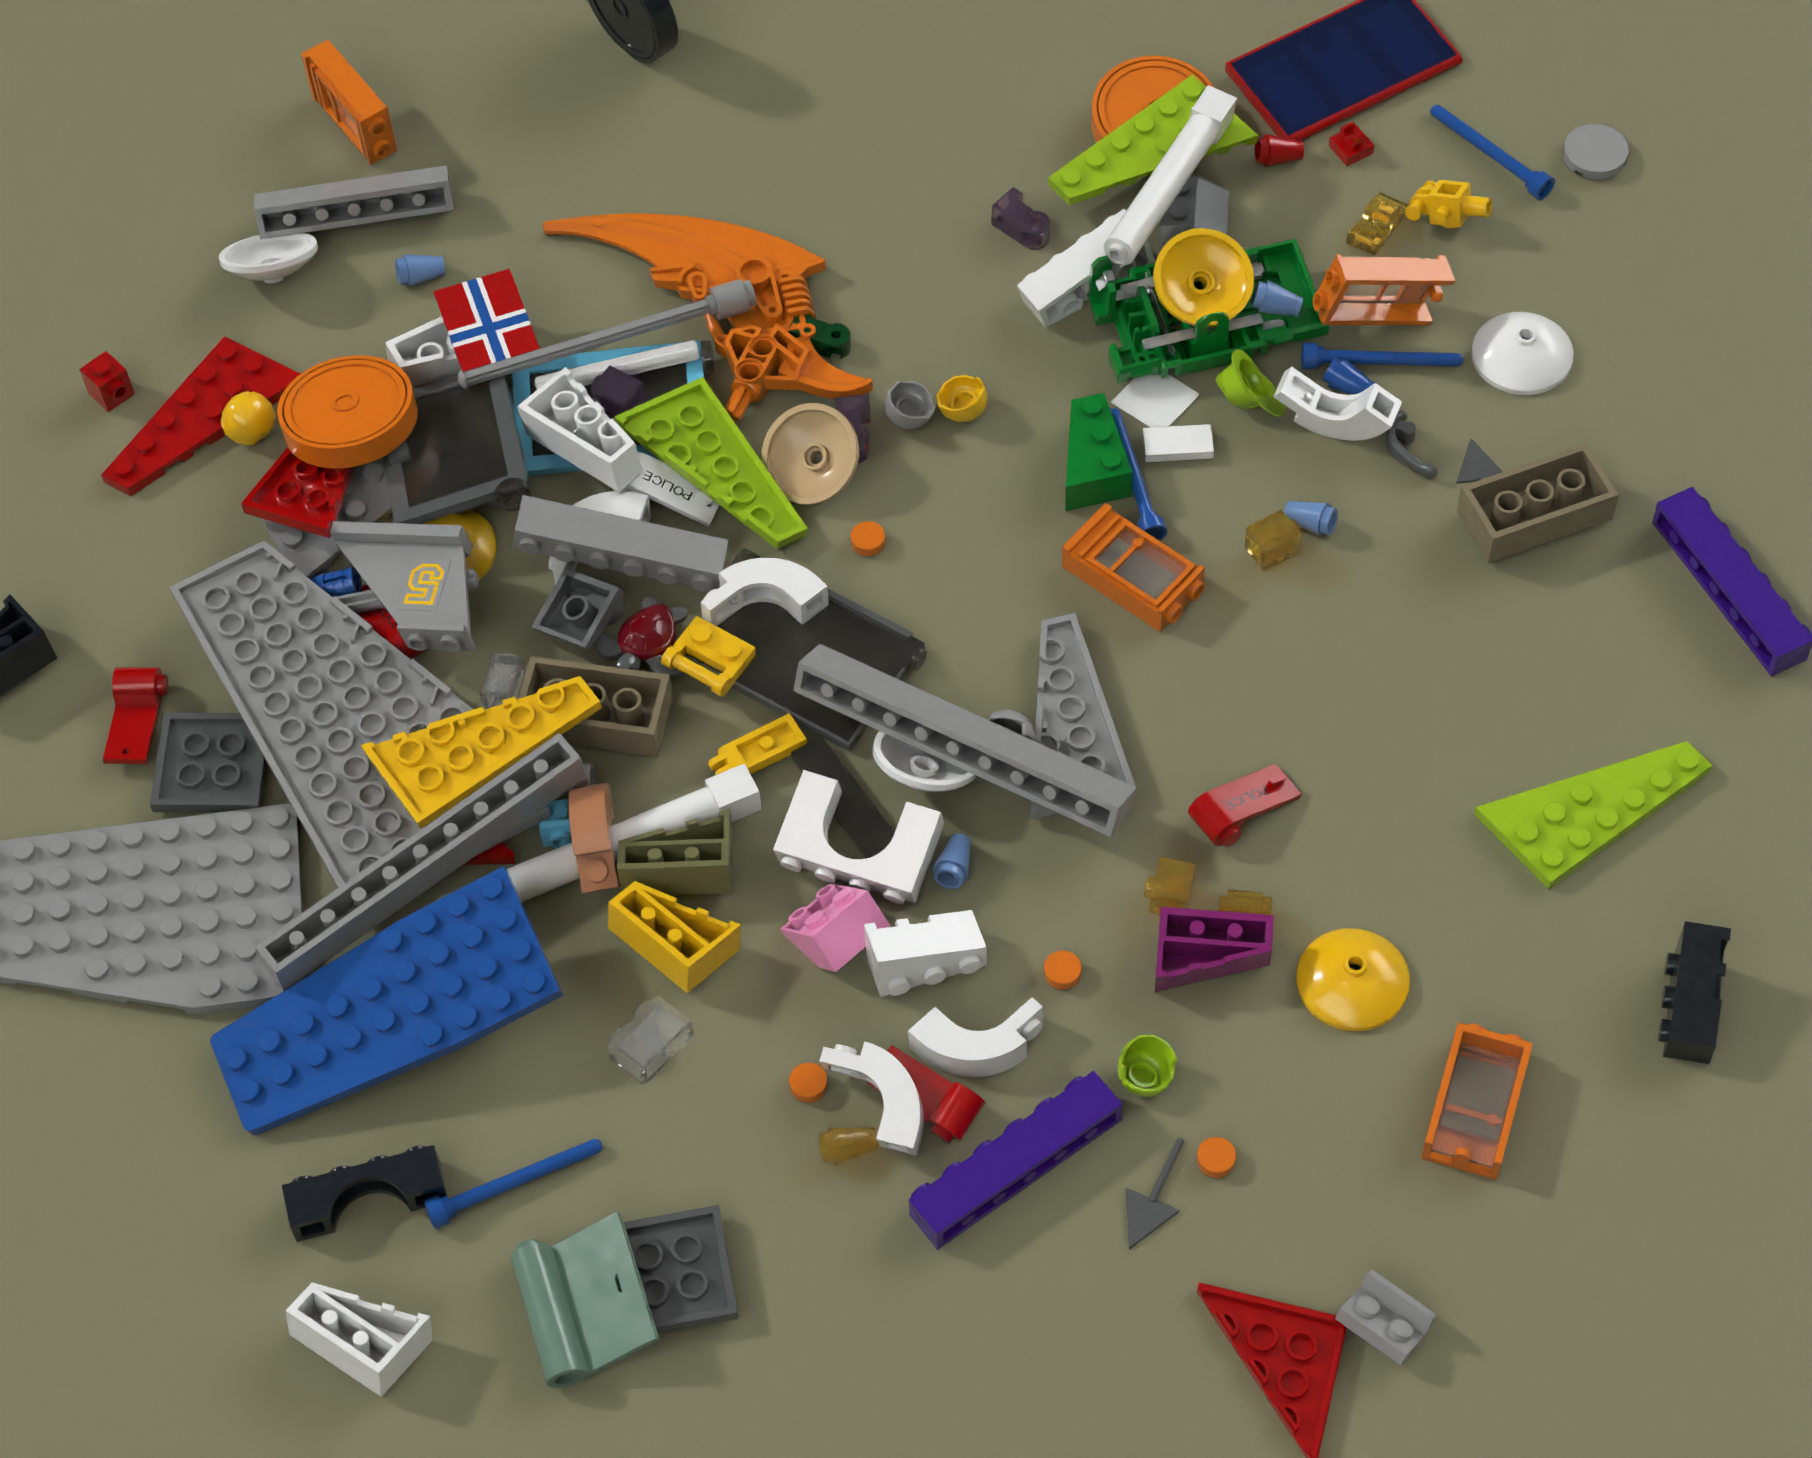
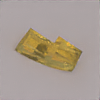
[1345,192,1409,255]

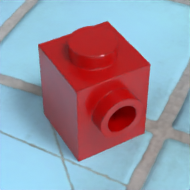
[79,351,135,412]

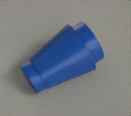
[1322,357,1375,395]

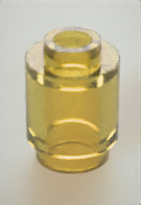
[1218,889,1272,915]

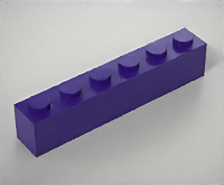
[1652,486,1812,677]
[908,1071,1123,1250]

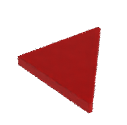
[1197,1282,1347,1458]

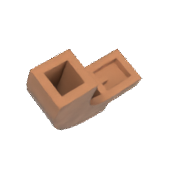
[568,783,620,894]

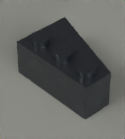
[0,594,58,695]
[1658,921,1731,1064]

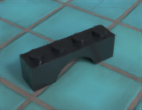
[282,1145,448,1242]

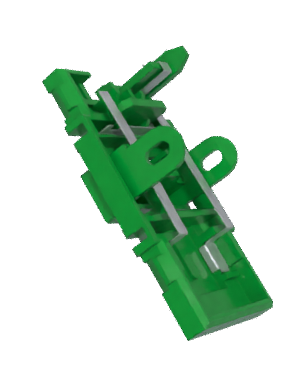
[1087,238,1330,383]

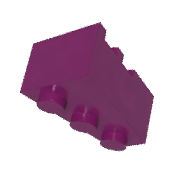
[1154,907,1274,992]

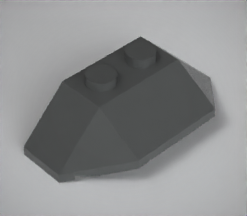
[1159,174,1230,253]

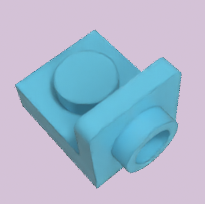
[539,799,572,848]

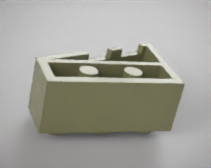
[617,809,733,896]

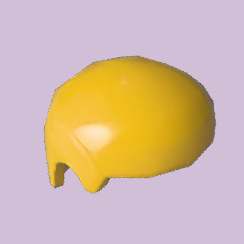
[936,375,988,423]
[221,391,276,446]

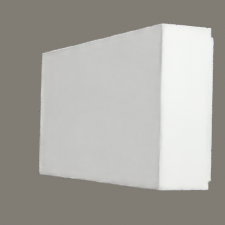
[1142,424,1214,462]

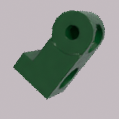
[789,314,851,359]

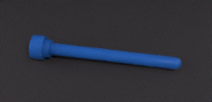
[1430,105,1555,200]
[1301,342,1464,370]
[1110,408,1168,541]
[423,1139,603,1229]

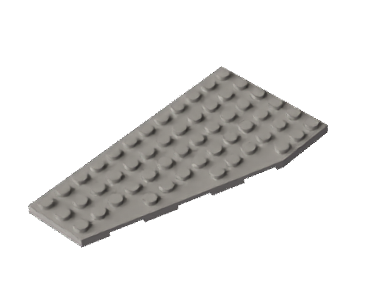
[169,541,551,888]
[0,803,306,1015]

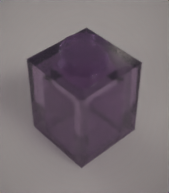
[590,365,647,418]

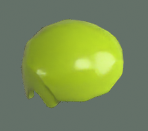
[1117,1035,1177,1097]

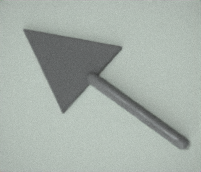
[1456,439,1503,483]
[1126,1137,1184,1249]

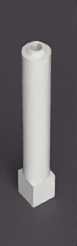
[1104,85,1237,265]
[507,763,762,902]

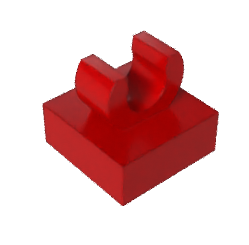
[1329,121,1374,167]

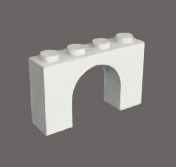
[773,770,945,904]

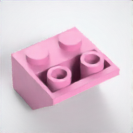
[780,884,890,972]

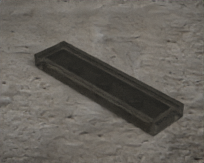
[791,736,895,858]

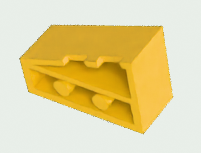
[608,881,741,993]

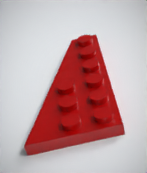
[101,336,300,496]
[241,447,354,538]

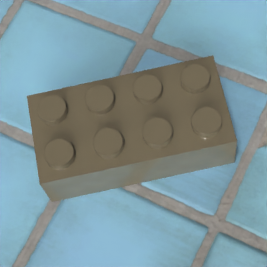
[1457,443,1619,563]
[518,656,673,757]

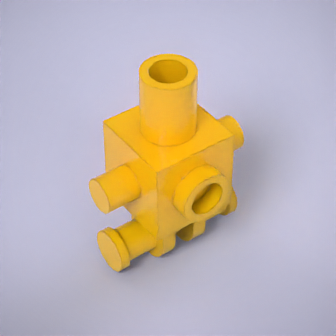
[1405,180,1493,229]

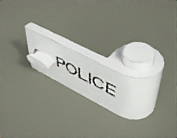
[614,452,719,527]

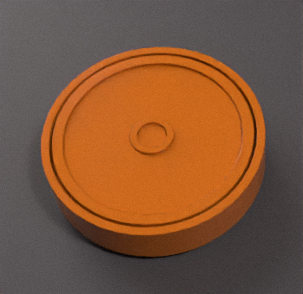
[1091,55,1214,176]
[277,355,418,468]

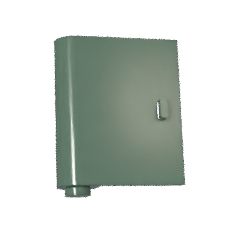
[511,1212,660,1388]

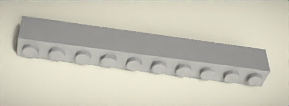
[793,644,1137,837]
[255,733,586,991]

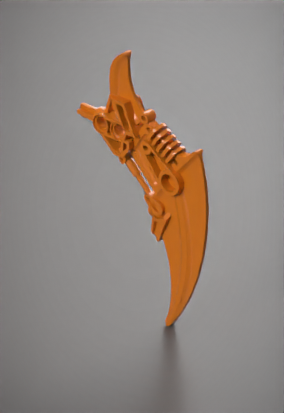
[542,213,873,423]

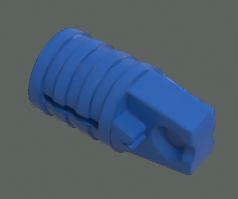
[310,567,363,597]

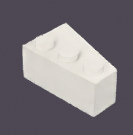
[864,910,987,997]
[286,1283,433,1397]

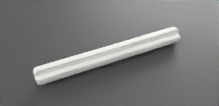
[535,340,699,390]

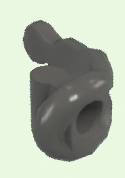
[1385,410,1438,479]

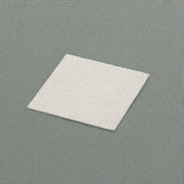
[1111,374,1200,428]

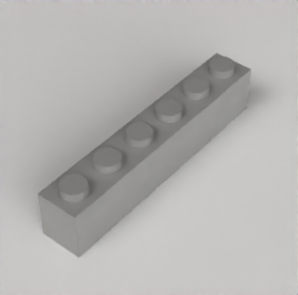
[254,165,454,239]
[512,495,728,591]

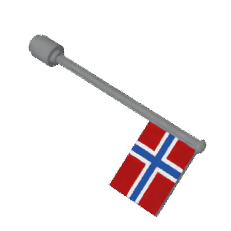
[433,268,757,390]

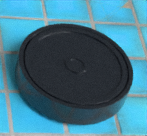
[587,0,678,64]

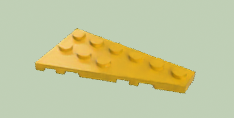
[360,676,602,829]

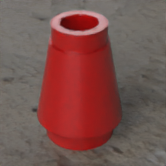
[1254,134,1304,167]

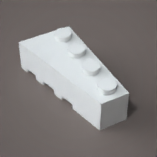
[1017,209,1156,328]
[385,317,536,387]
[517,367,643,492]

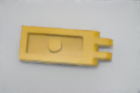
[708,713,808,775]

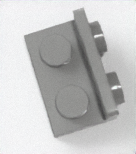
[1335,1270,1436,1366]

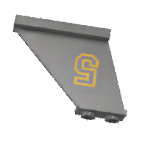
[329,521,475,652]

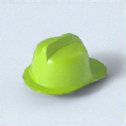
[1215,349,1286,417]

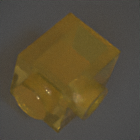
[1244,509,1302,571]
[1144,857,1196,917]

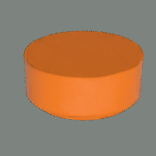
[850,521,885,556]
[1044,950,1082,990]
[789,1063,828,1103]
[1197,1137,1236,1178]

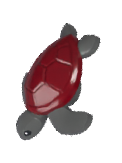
[594,596,688,678]

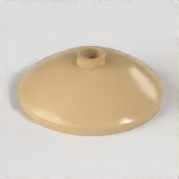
[761,403,859,505]

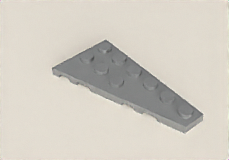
[260,430,456,579]
[1031,613,1136,820]

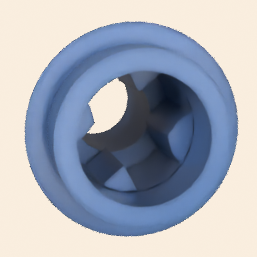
[395,254,445,287]
[1250,280,1303,317]
[1283,501,1338,537]
[933,833,971,889]

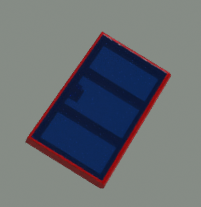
[1225,0,1462,141]

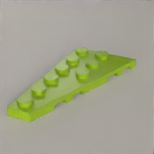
[1047,74,1258,205]
[614,377,808,549]
[1474,741,1713,889]

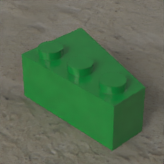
[1065,393,1132,511]

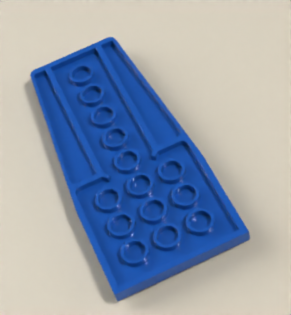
[210,866,563,1135]

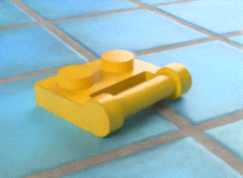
[661,616,756,697]

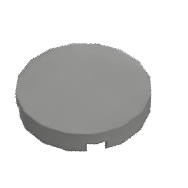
[1563,124,1629,180]

